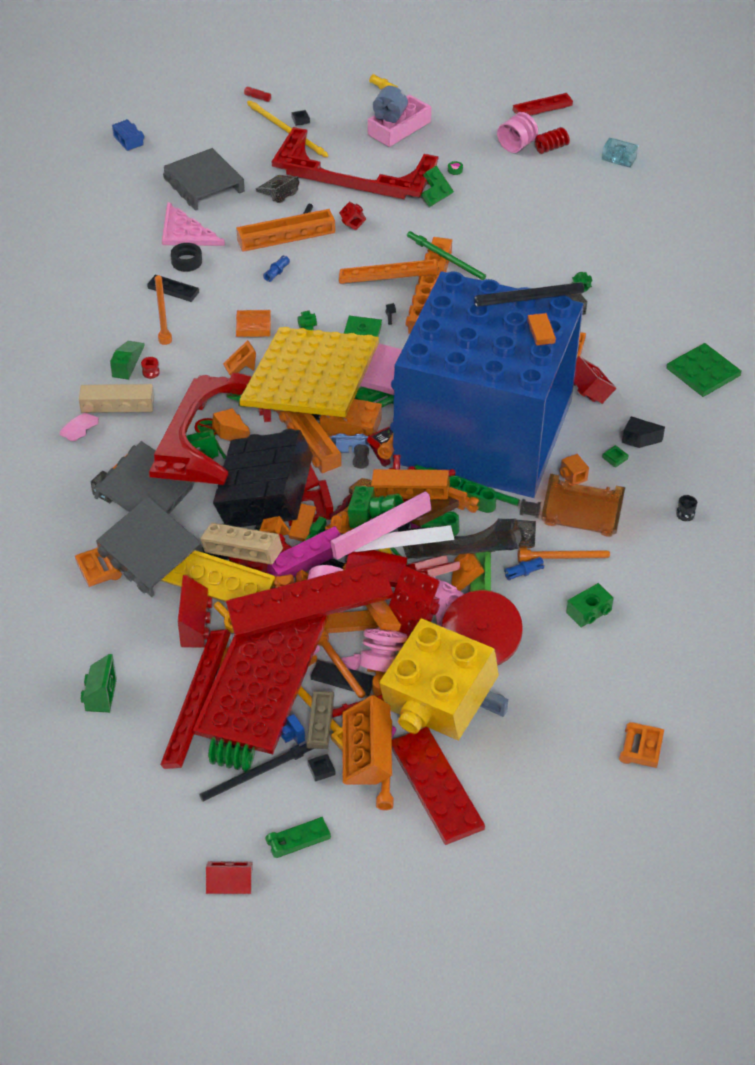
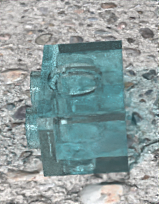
[602,137,638,168]

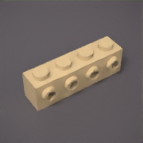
[79,384,154,413]
[200,523,283,564]

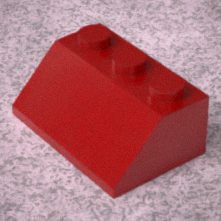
[178,575,213,648]

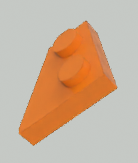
[451,547,485,591]

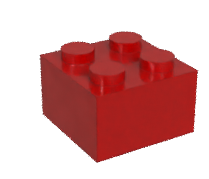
[574,356,617,404]

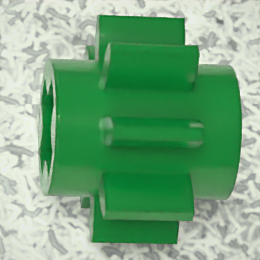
[572,272,593,292]
[297,310,317,330]

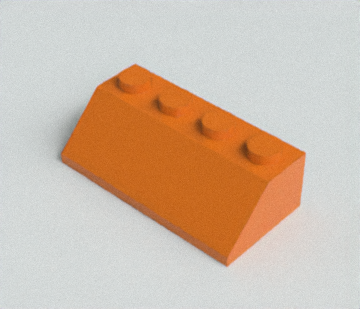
[343,695,392,785]

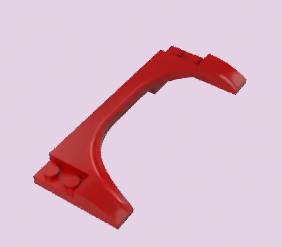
[271,127,439,199]
[149,373,252,485]

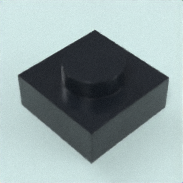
[291,110,310,126]
[308,754,335,782]

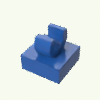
[281,714,305,744]

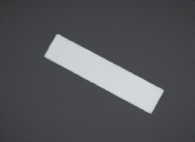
[355,525,454,552]

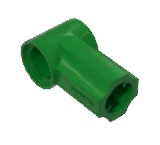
[422,511,460,536]

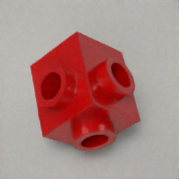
[339,201,366,230]

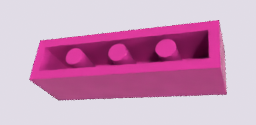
[267,526,341,577]

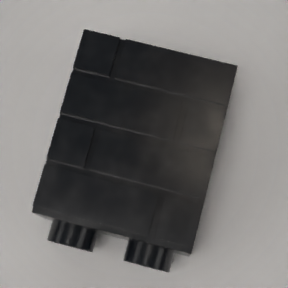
[213,429,313,527]

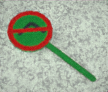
[194,418,226,459]

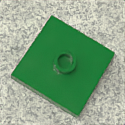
[344,315,382,337]

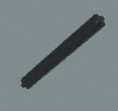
[474,282,584,307]

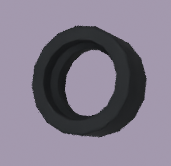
[170,243,202,272]

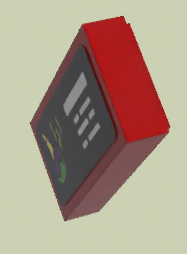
[367,427,393,450]

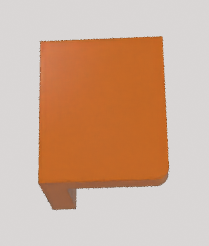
[259,516,290,536]

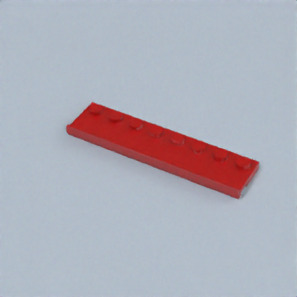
[226,560,394,639]

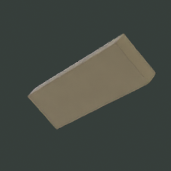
[307,691,335,749]

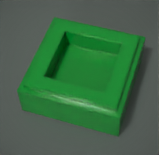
[602,445,629,468]

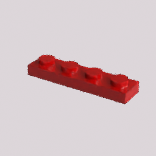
[513,93,573,115]

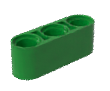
[449,476,497,513]

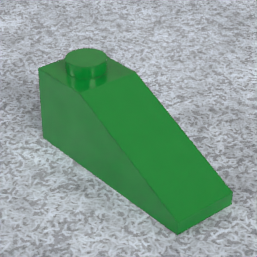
[110,341,145,380]

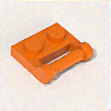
[75,548,122,587]
[619,722,665,768]

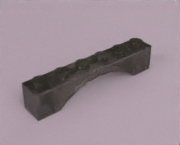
[403,518,522,559]

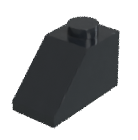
[622,416,665,448]

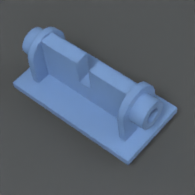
[332,434,369,453]

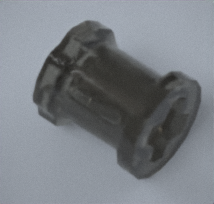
[352,444,369,469]
[520,499,541,518]

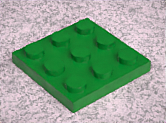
[666,343,742,397]

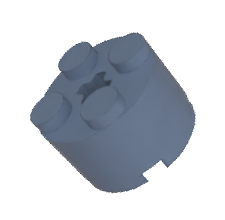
[373,86,408,123]

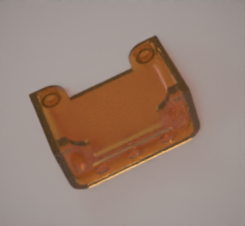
[541,474,625,537]

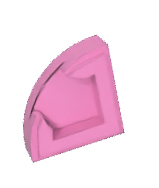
[341,654,361,671]

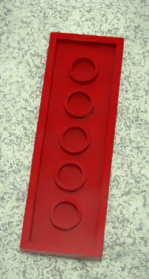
[392,727,485,845]

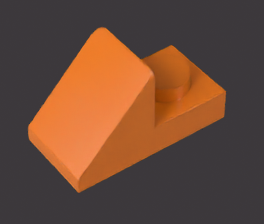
[223,340,256,375]

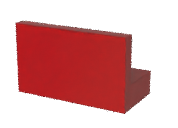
[206,861,253,894]

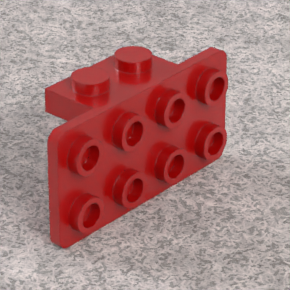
[389,567,440,644]

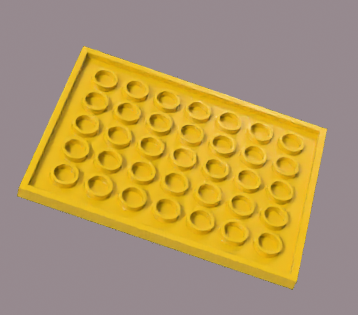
[240,327,379,417]

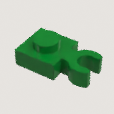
[305,516,326,541]

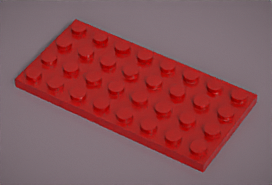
[193,615,328,755]

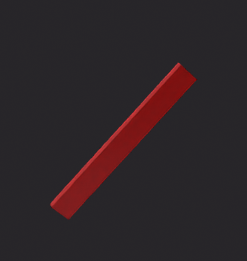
[160,629,231,769]

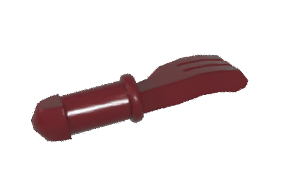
[329,494,353,520]

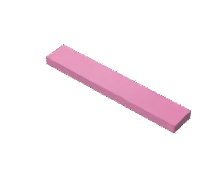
[331,492,431,560]

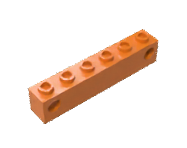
[236,209,335,252]
[272,409,341,473]

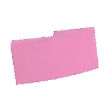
[60,413,98,441]

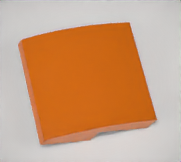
[236,310,271,337]

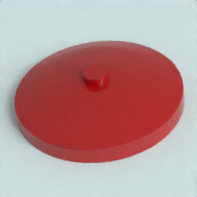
[442,590,523,666]

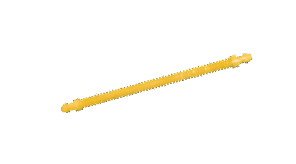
[247,100,329,157]

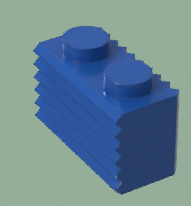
[112,119,144,151]

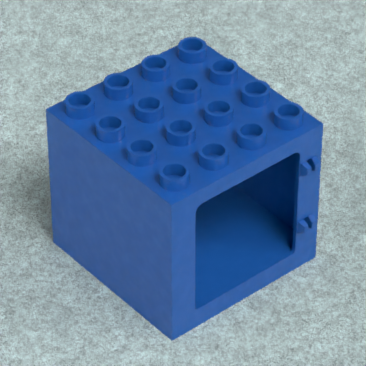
[390,271,584,498]

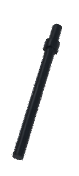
[199,743,313,802]

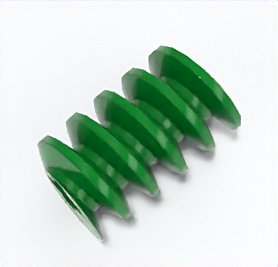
[208,737,255,772]

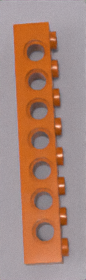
[405,237,453,334]

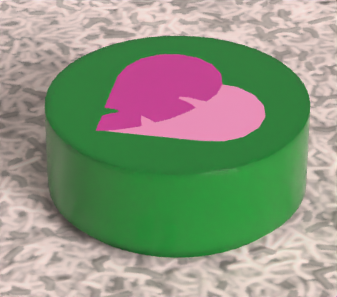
[448,161,463,175]

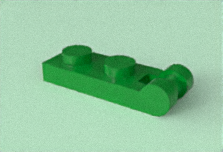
[265,817,331,858]

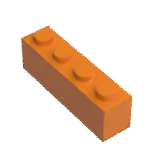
[371,469,450,499]

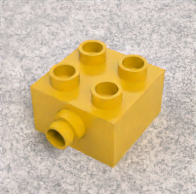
[379,618,499,741]

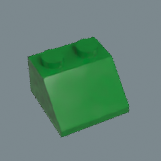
[80,654,117,713]

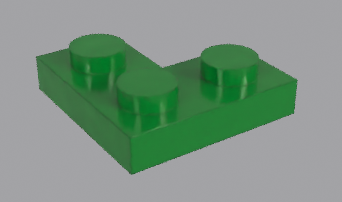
[421,166,454,208]

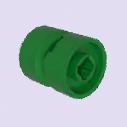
[369,494,404,519]

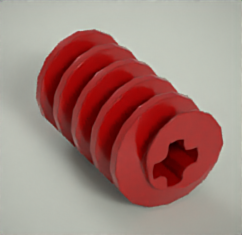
[535,127,570,154]

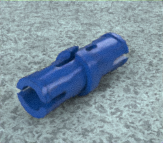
[263,255,290,282]
[504,557,545,580]

